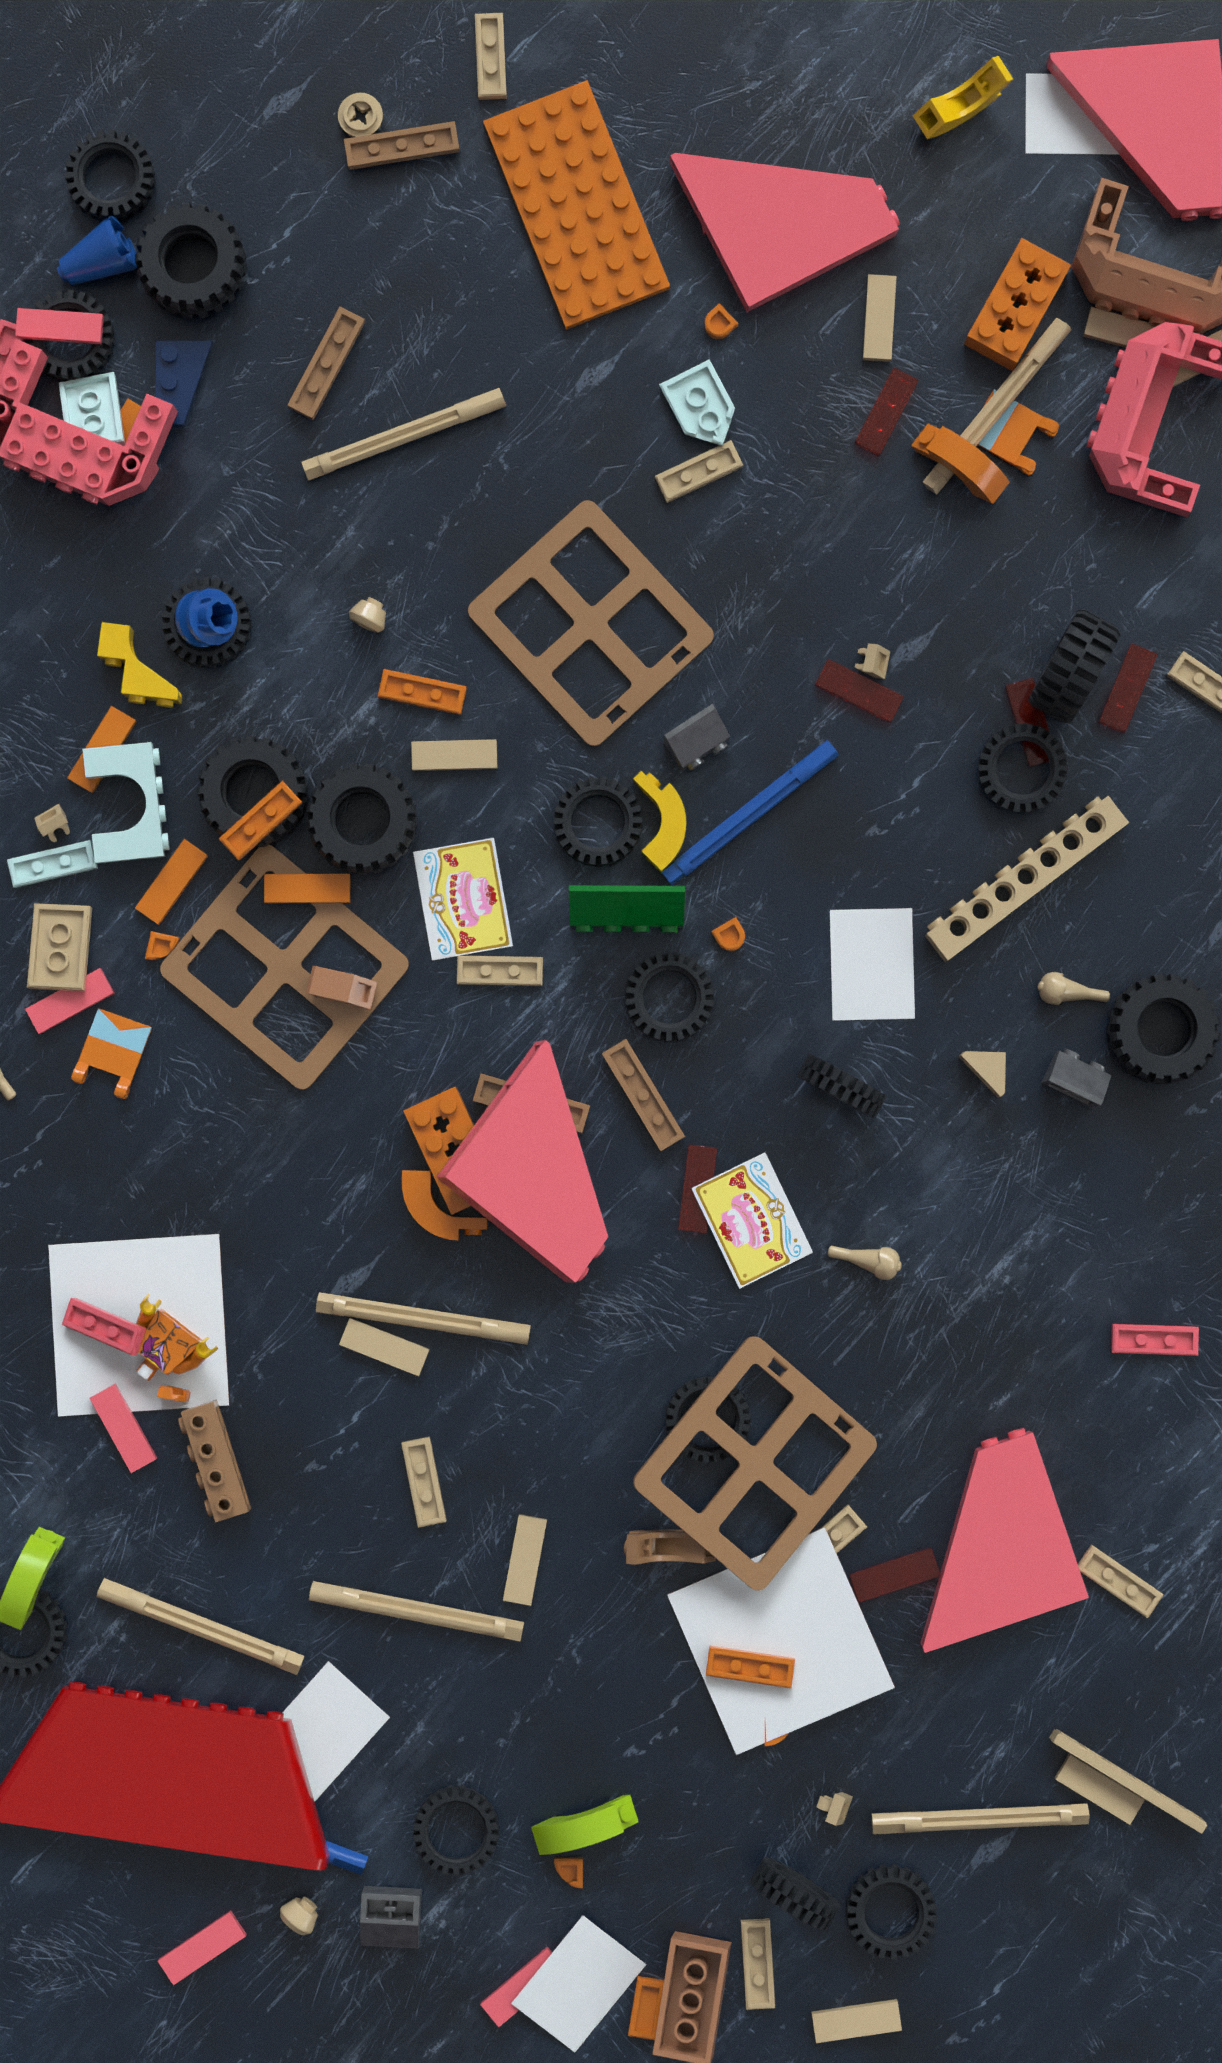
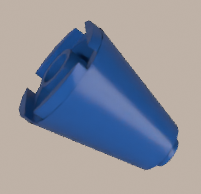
[57,216,138,285]

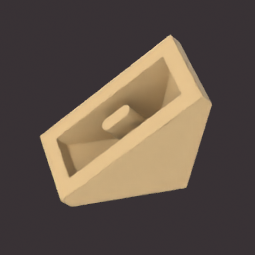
[958,1051,1006,1098]

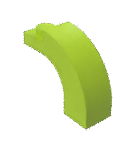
[0,1527,65,1630]
[531,1795,638,1855]

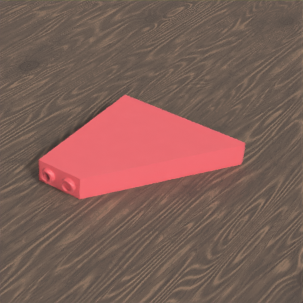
[1046,39,1222,221]
[669,153,900,312]
[437,1040,608,1283]
[920,1428,1089,1653]

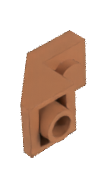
[306,966,377,1010]

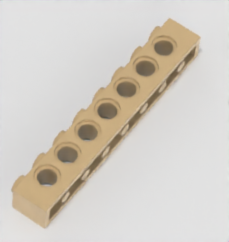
[925,796,1129,962]

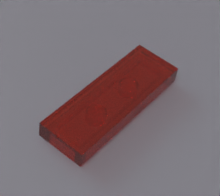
[854,367,919,456]
[1098,643,1158,733]
[815,659,904,723]
[1005,677,1049,767]
[678,1145,717,1233]
[849,1547,941,1603]

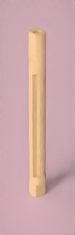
[923,318,1071,495]
[301,388,506,481]
[316,1292,531,1345]
[96,1578,304,1675]
[309,1581,524,1641]
[871,1804,1090,1834]

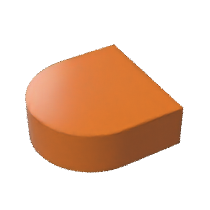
[704,303,739,339]
[711,917,745,951]

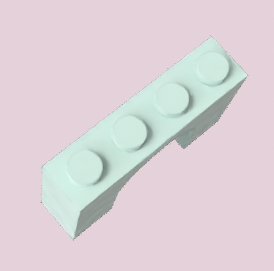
[83,742,170,864]

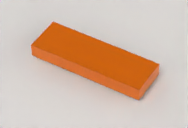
[378,669,467,715]
[67,706,137,794]
[219,781,303,860]
[135,839,208,925]
[264,874,350,903]
[706,1645,795,1688]

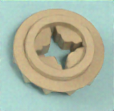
[338,93,383,137]

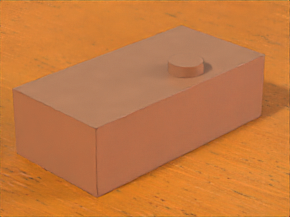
[652,1931,732,2063]

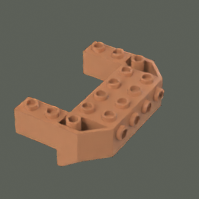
[1071,178,1222,335]

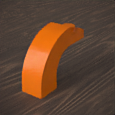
[911,424,1010,504]
[402,1170,488,1240]

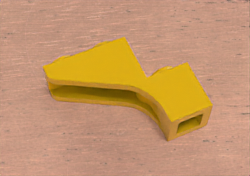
[97,622,182,708]

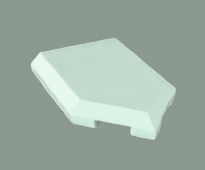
[659,360,735,446]

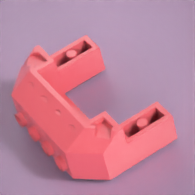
[1086,322,1222,518]
[0,339,178,506]

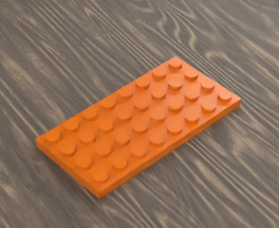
[483,80,670,330]

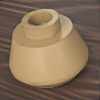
[349,597,386,633]
[280,1897,318,1935]

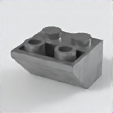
[360,1886,422,1948]

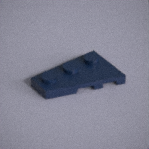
[155,341,213,427]

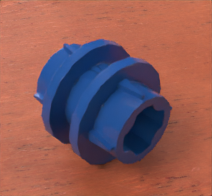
[175,588,237,647]

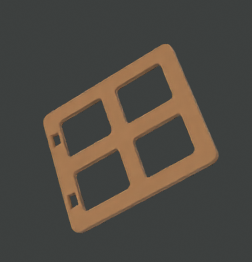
[468,500,714,746]
[160,845,409,1089]
[633,1336,877,1591]

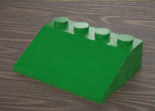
[569,885,685,933]

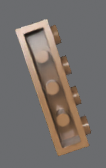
[178,1399,251,1522]

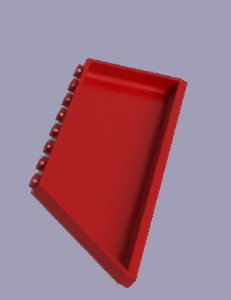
[0,1682,329,1870]

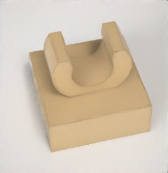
[855,644,890,679]
[35,804,70,842]
[817,1792,853,1826]

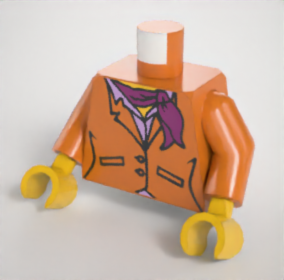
[136,1294,218,1381]

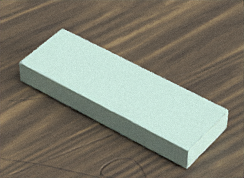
[7,840,98,888]

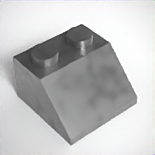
[664,704,730,771]
[1041,1049,1111,1107]

